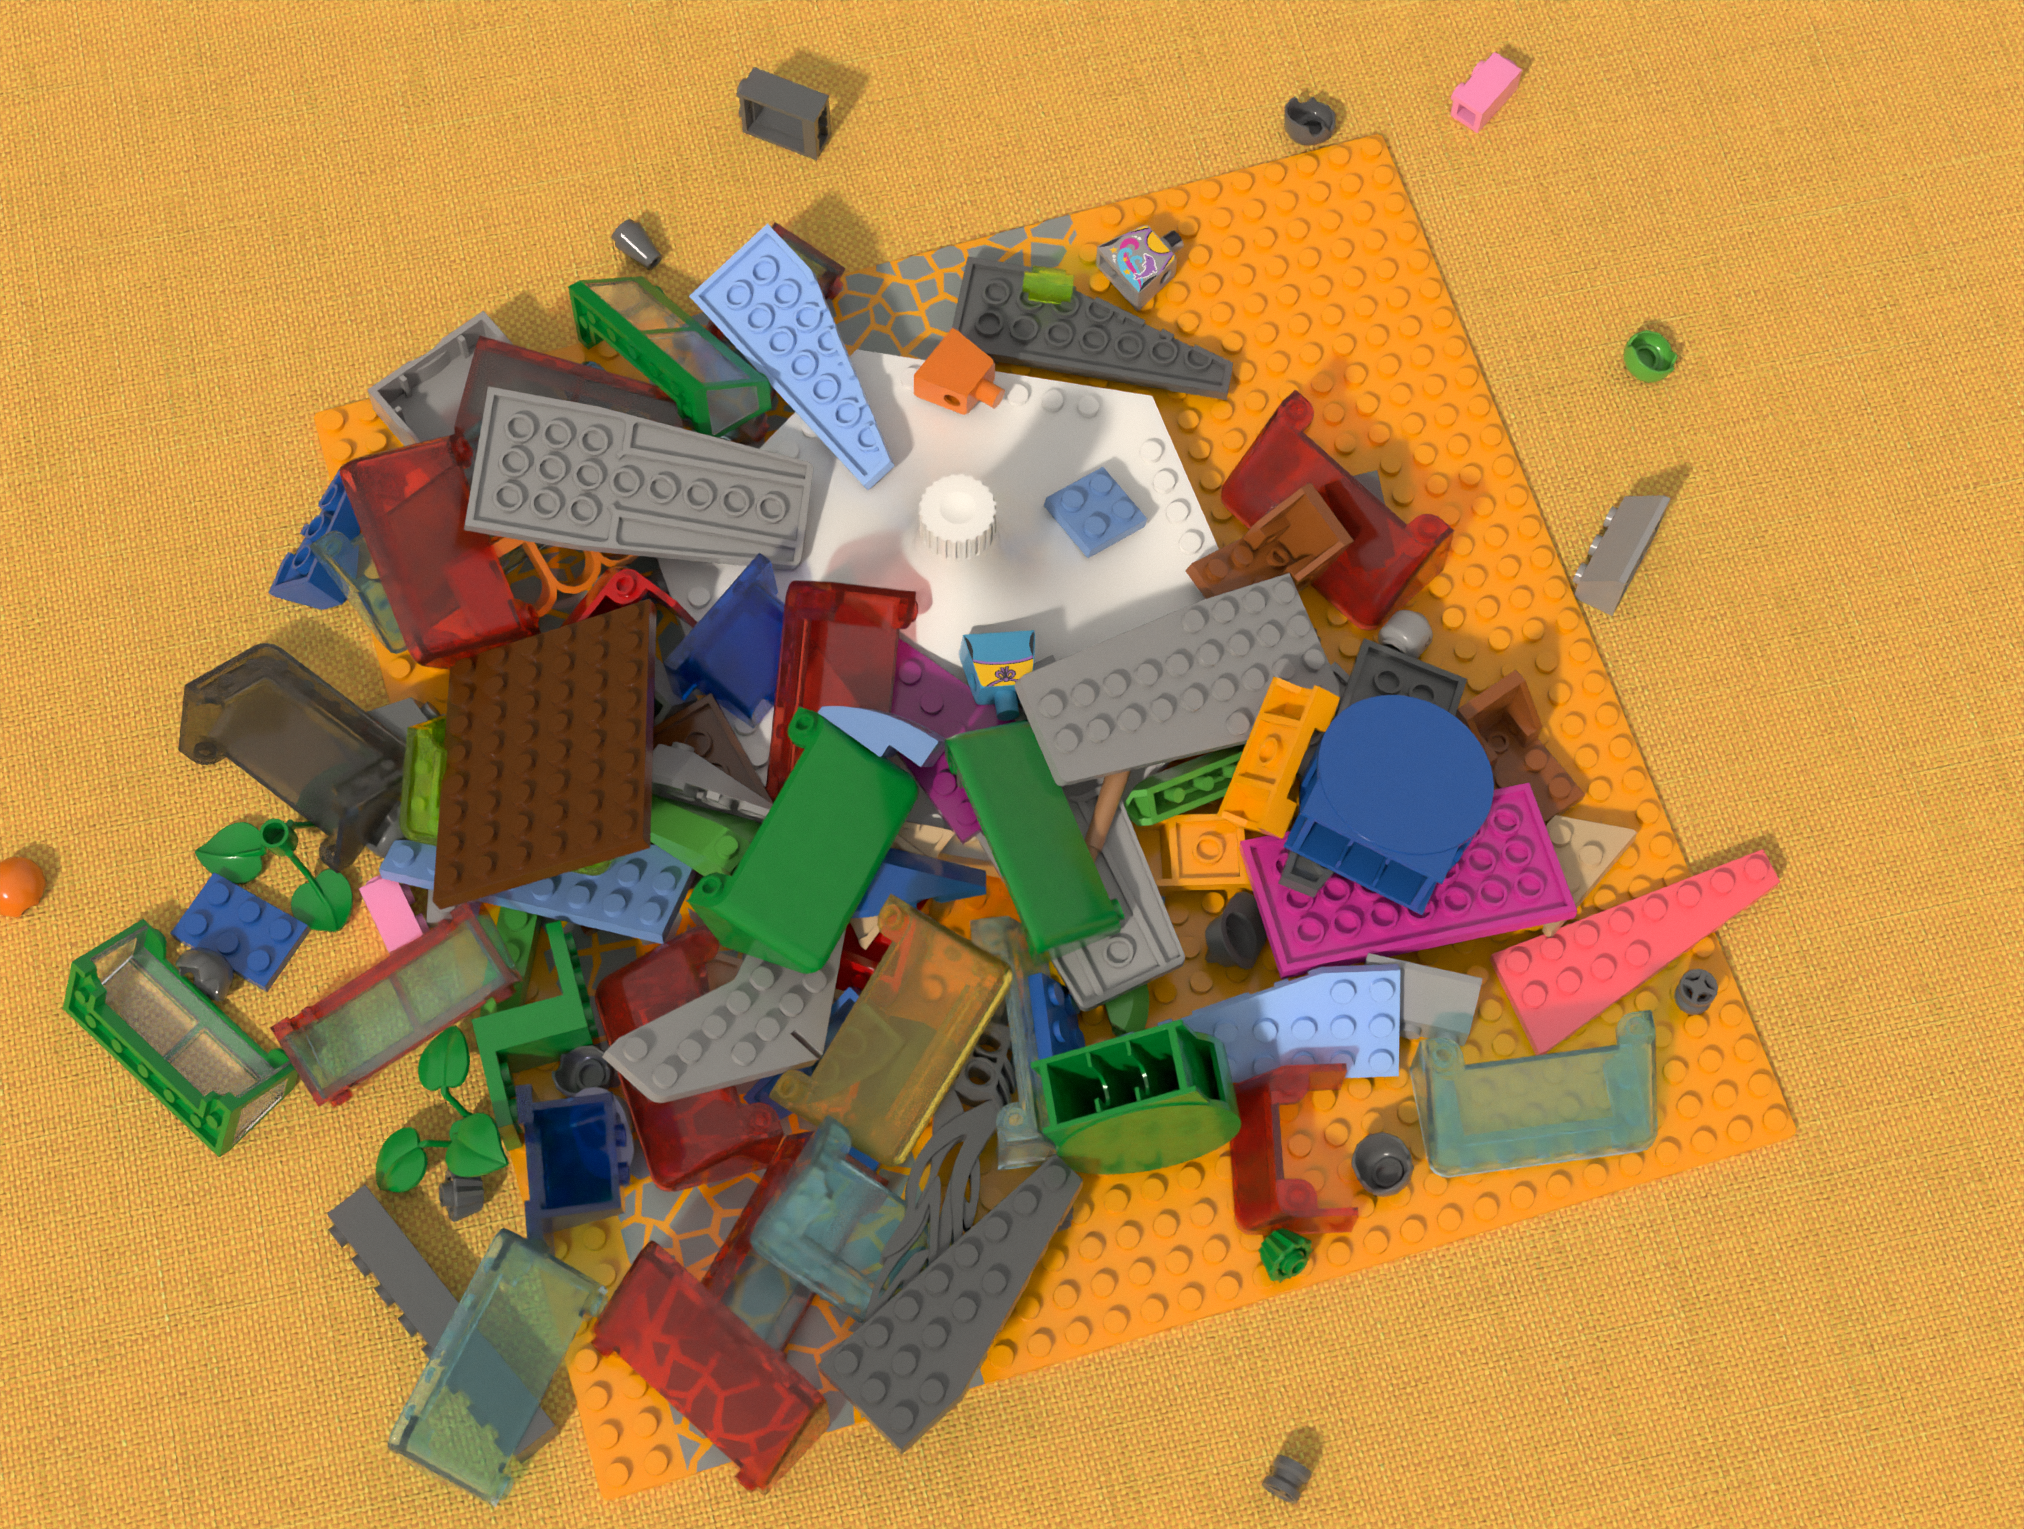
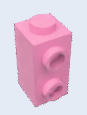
[1450,52,1522,133]
[359,875,431,965]

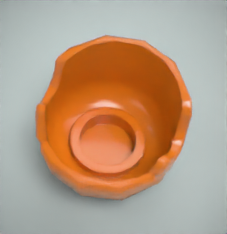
[0,856,46,917]

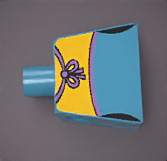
[959,630,1035,721]

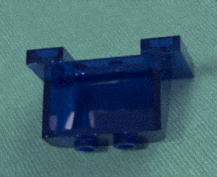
[663,553,820,729]
[515,1084,630,1258]

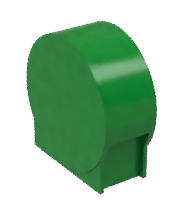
[1030,1019,1241,1175]

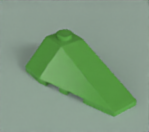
[651,794,761,876]

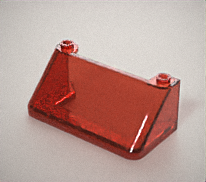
[1221,390,1455,631]
[340,434,541,670]
[766,580,918,803]
[594,924,784,1192]
[590,1240,831,1497]

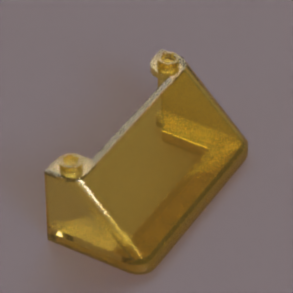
[768,894,1013,1167]

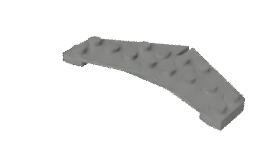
[602,929,846,1103]

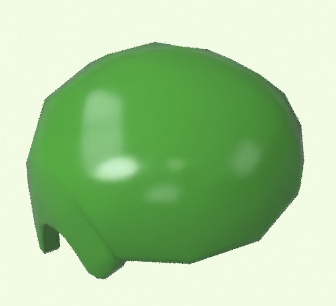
[1623,330,1678,383]

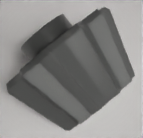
[439,1167,484,1222]

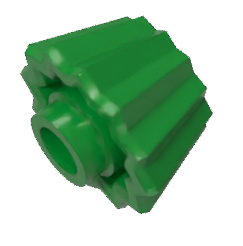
[1258,1227,1313,1283]

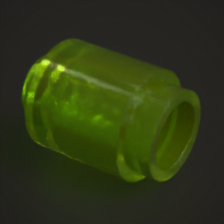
[1022,265,1074,305]

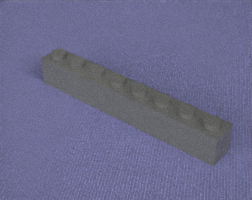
[327,1185,559,1464]

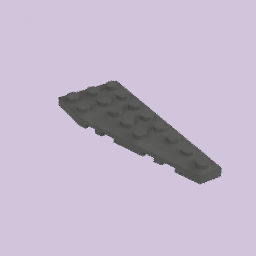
[952,257,1233,400]
[1278,638,1467,898]
[818,1154,1083,1455]

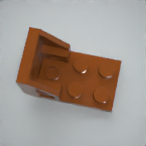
[1185,483,1354,599]
[1455,670,1585,826]

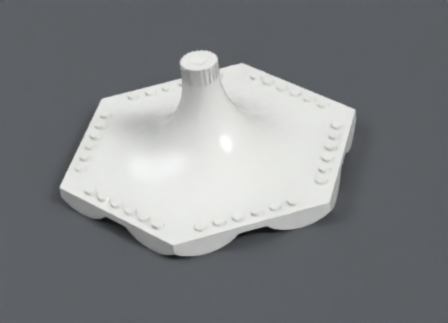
[656,349,1219,878]

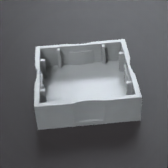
[367,311,562,509]

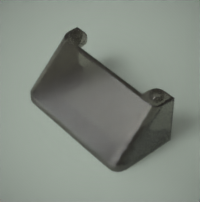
[178,643,420,874]

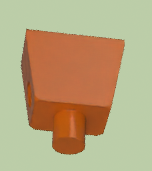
[914,328,1005,415]

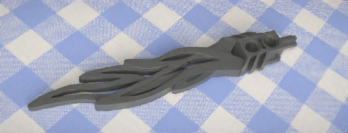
[864,993,1020,1323]

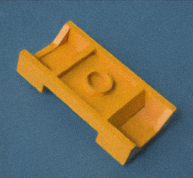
[1217,677,1340,839]
[1130,814,1268,897]

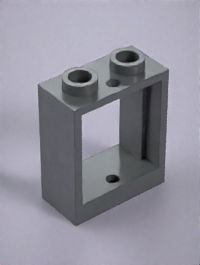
[736,67,831,161]

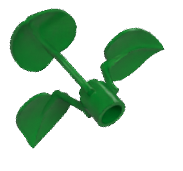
[195,764,361,933]
[376,1025,509,1193]

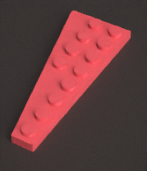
[1489,849,1780,1058]

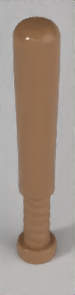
[1084,771,1131,863]

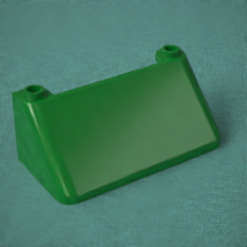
[688,707,919,974]
[945,719,1125,968]

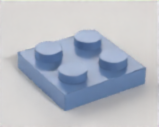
[1044,467,1147,558]

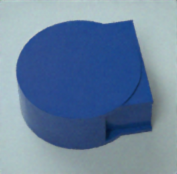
[1283,695,1494,915]

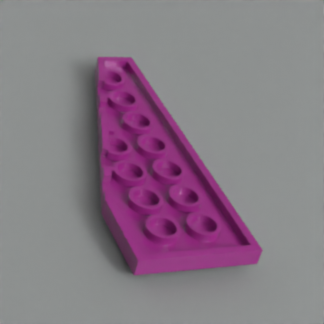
[788,582,1015,844]

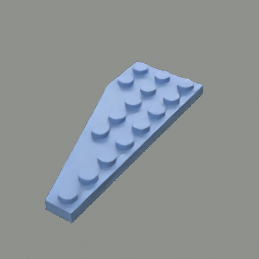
[689,223,895,490]
[1112,964,1400,1083]

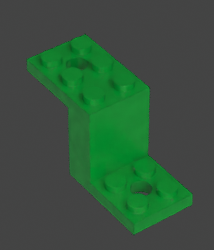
[471,920,599,1151]

